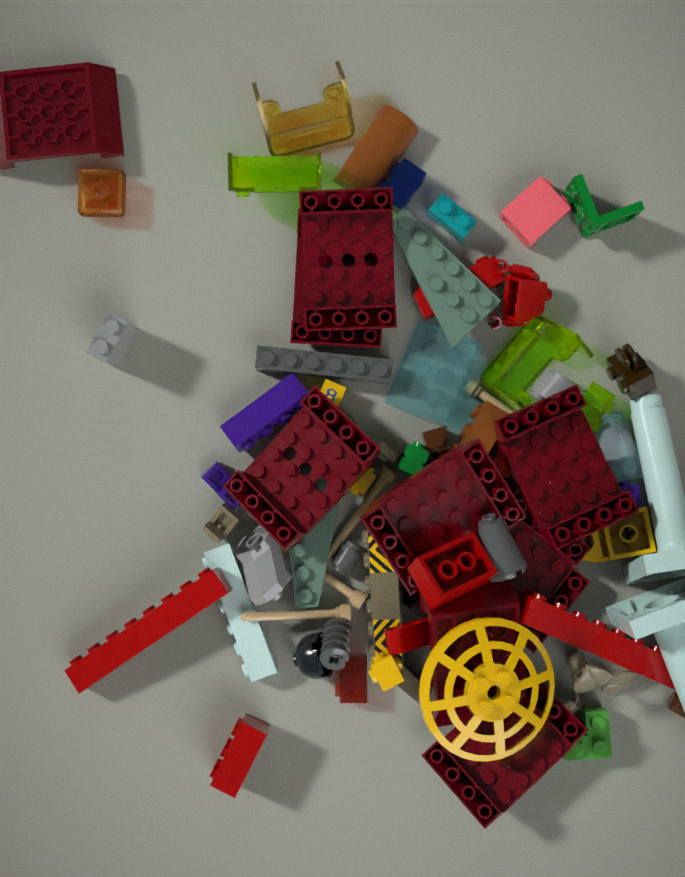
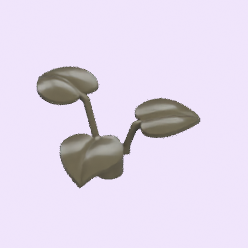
[563,652,638,716]

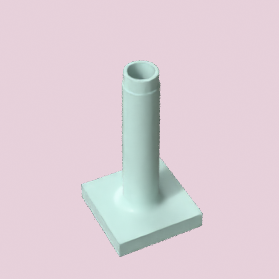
[623,394,685,585]
[605,577,685,712]

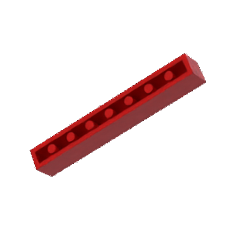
[64,567,233,693]
[520,593,676,690]

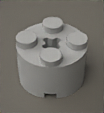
[531,367,584,401]

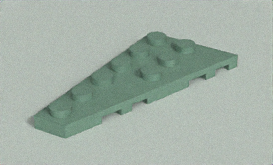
[393,208,501,349]
[289,470,340,609]

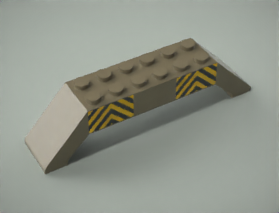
[362,528,434,704]

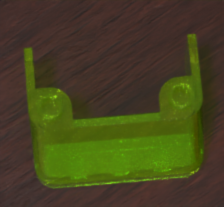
[228,152,322,197]
[480,315,594,412]

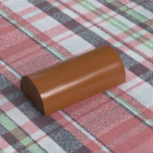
[333,105,419,189]

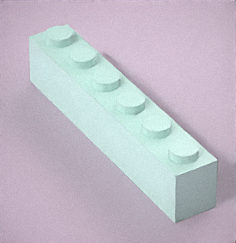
[202,542,278,682]

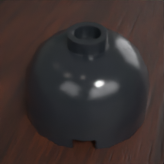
[293,631,333,679]

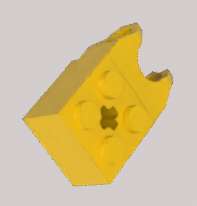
[581,507,656,563]

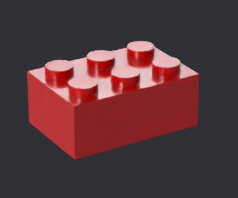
[407,532,498,610]
[209,713,270,798]

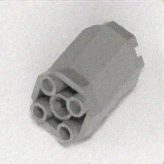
[234,525,292,606]

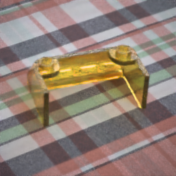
[252,61,355,157]

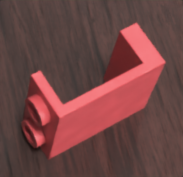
[498,176,571,249]

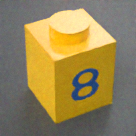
[321,379,347,407]

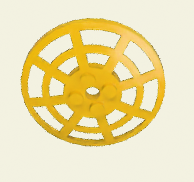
[419,617,555,762]

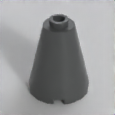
[478,513,527,582]

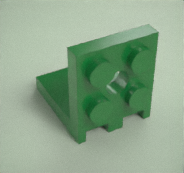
[564,174,645,238]

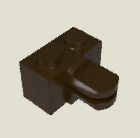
[606,343,656,401]

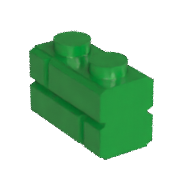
[396,441,429,476]

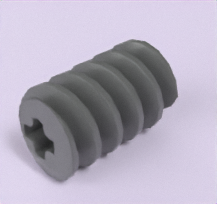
[320,618,352,670]

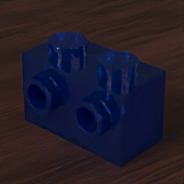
[379,158,427,214]

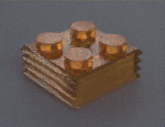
[78,169,126,217]

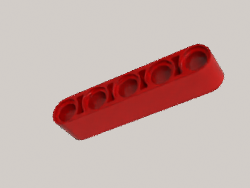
[384,617,430,654]

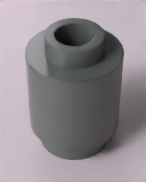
[332,541,363,575]

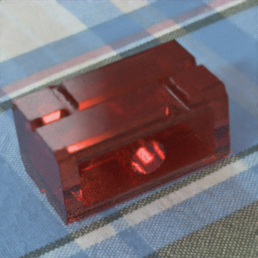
[335,654,367,703]

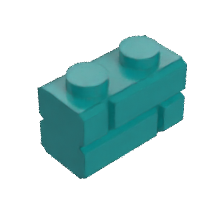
[427,193,478,243]

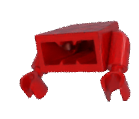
[488,259,552,329]

